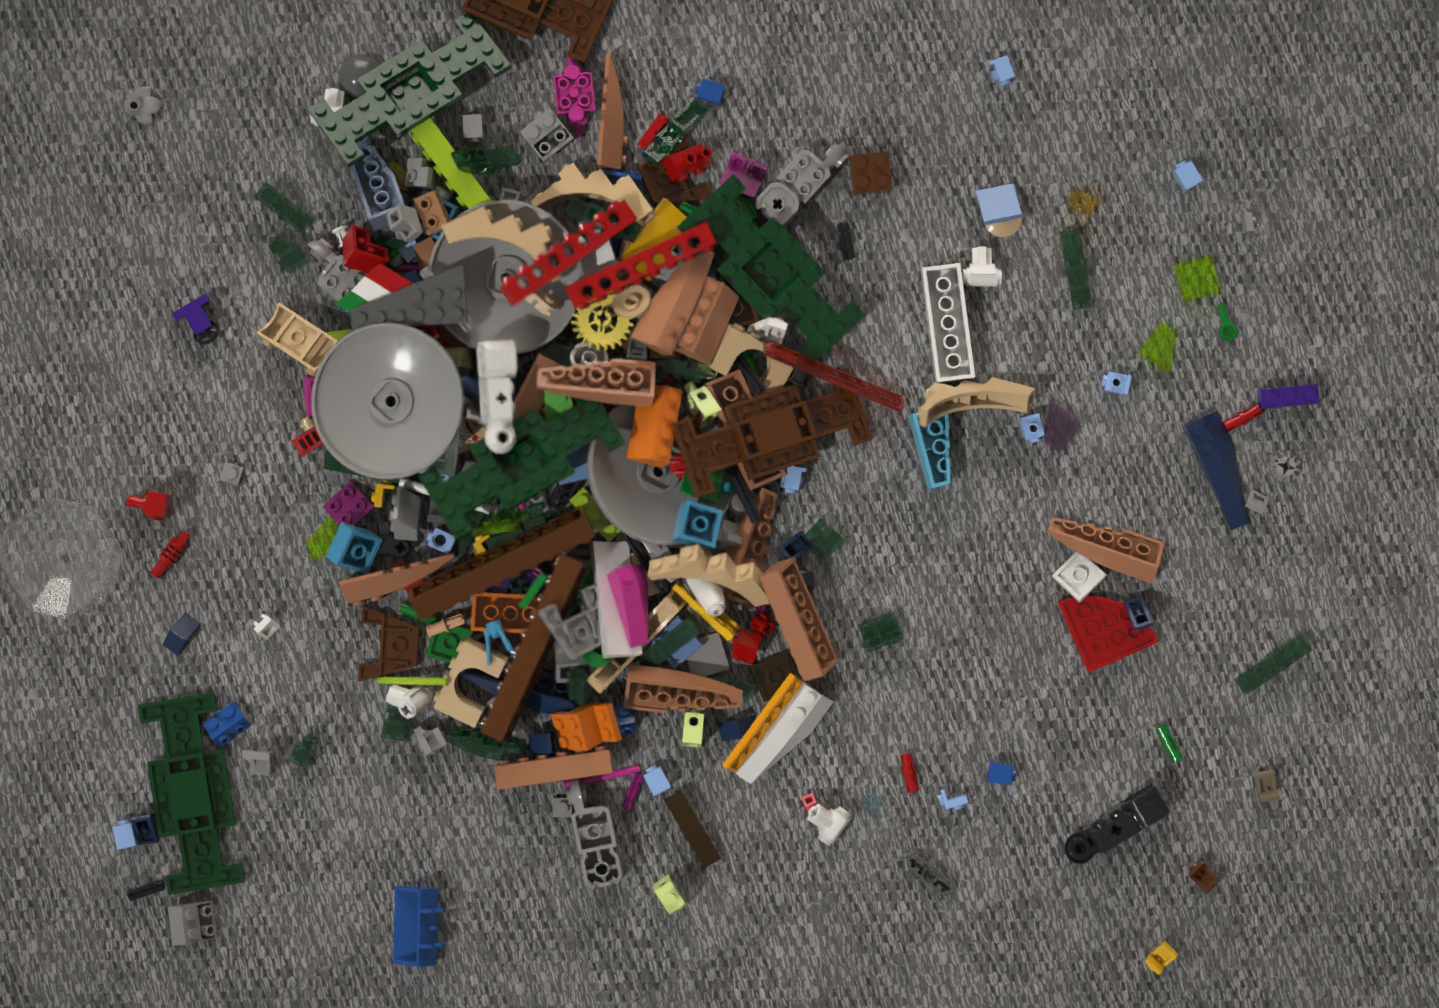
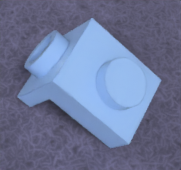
[937,789,968,810]

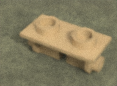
[522,284,560,317]

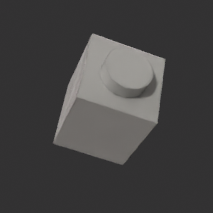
[462,114,484,144]

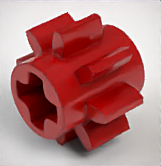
[669,453,687,477]
[751,612,775,637]

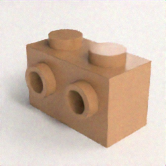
[413,190,451,236]

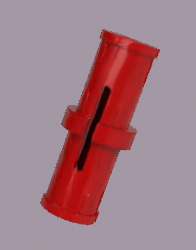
[1223,404,1263,433]
[900,753,919,793]

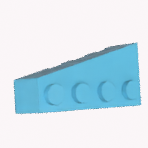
[908,412,950,490]

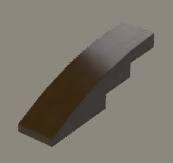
[664,790,721,868]

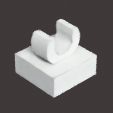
[254,614,280,640]

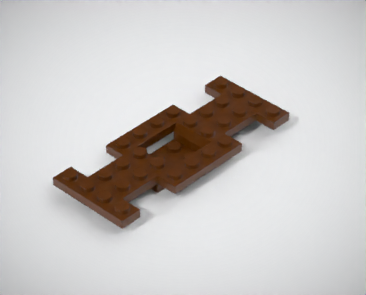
[461,0,613,64]
[671,367,873,498]

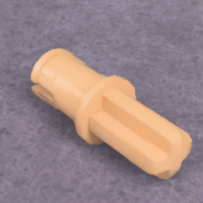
[426,614,465,637]

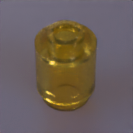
[387,160,406,189]

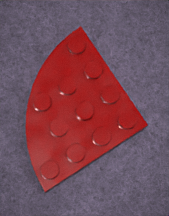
[1057,596,1159,673]

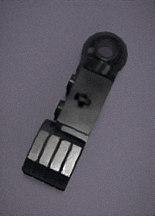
[1064,784,1171,864]

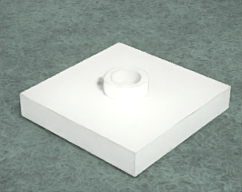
[1052,552,1107,603]

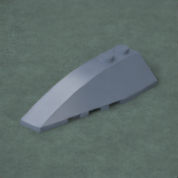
[351,137,405,231]

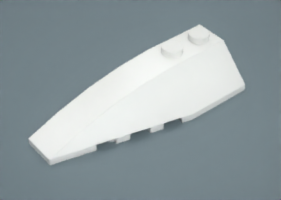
[735,681,833,784]

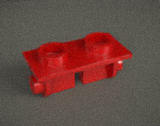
[637,113,675,155]

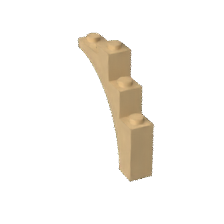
[530,163,657,227]
[441,206,562,283]
[918,377,1035,427]
[648,544,769,607]
[586,589,687,693]

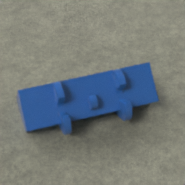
[393,886,446,967]

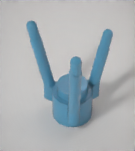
[483,620,515,665]

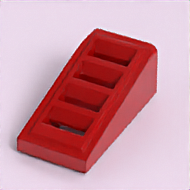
[292,426,323,457]

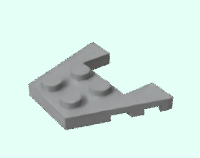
[538,584,601,659]

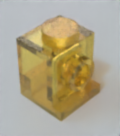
[1067,189,1098,218]

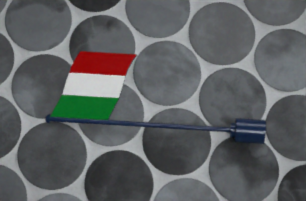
[330,264,479,403]

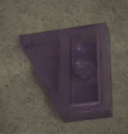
[1043,400,1081,453]

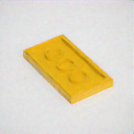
[620,198,687,282]

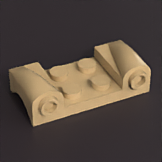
[257,303,338,377]

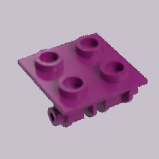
[719,152,768,199]
[323,481,374,526]

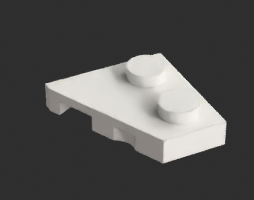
[747,317,788,344]

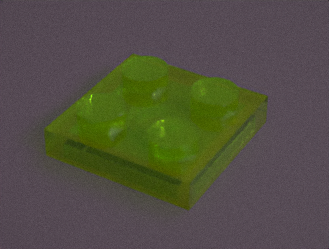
[1173,255,1221,302]

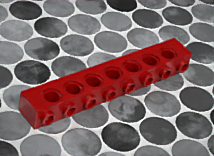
[499,200,638,307]
[565,222,716,311]

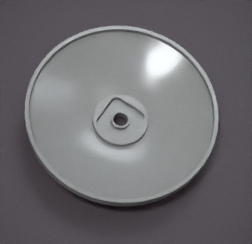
[429,200,583,355]
[311,323,464,479]
[587,396,735,545]

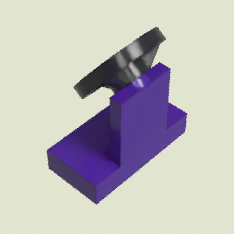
[172,294,219,345]

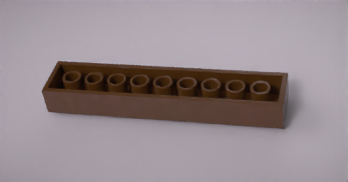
[409,506,595,620]
[480,554,589,742]

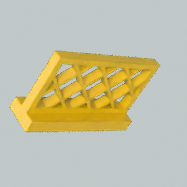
[672,578,741,641]

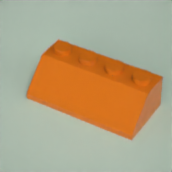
[626,385,683,468]

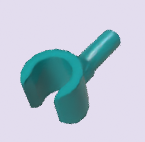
[719,482,735,495]

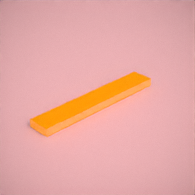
[722,673,803,773]

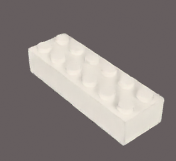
[921,263,975,383]

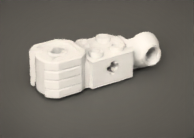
[477,340,517,454]

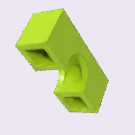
[569,487,621,542]

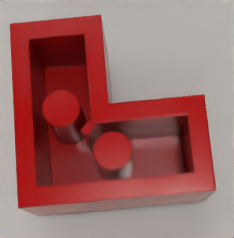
[342,224,389,274]

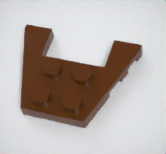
[638,130,711,204]
[358,606,419,681]

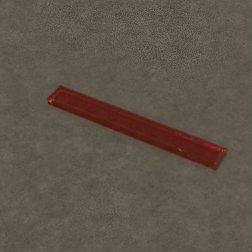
[763,340,904,412]

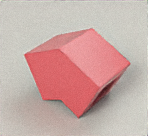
[802,793,817,811]

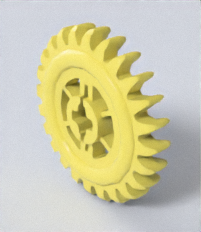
[571,288,635,351]

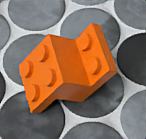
[551,703,622,751]

